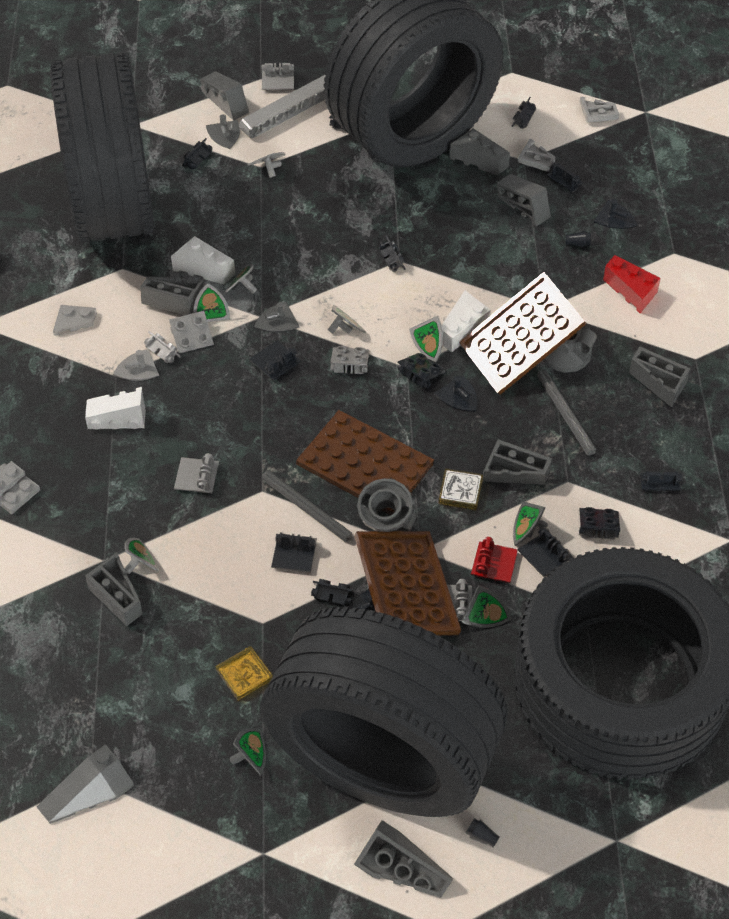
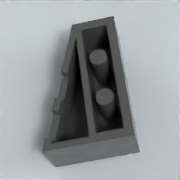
[450,128,510,175]
[496,174,551,226]
[629,347,691,407]
[85,552,142,626]

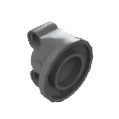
[543,329,597,373]
[357,478,417,532]

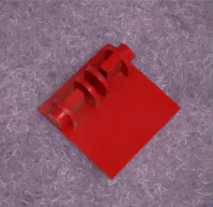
[471,537,518,583]

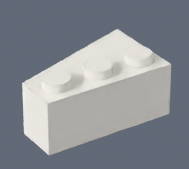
[171,236,235,285]
[441,290,491,352]
[85,387,146,430]

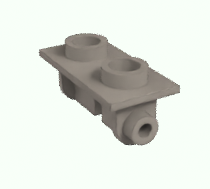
[144,331,181,363]

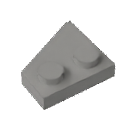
[580,97,619,123]
[518,139,555,172]
[53,305,97,336]

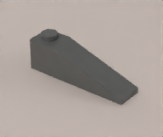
[37,744,134,824]
[354,820,454,898]

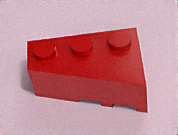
[603,255,661,313]

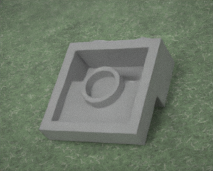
[0,461,40,514]

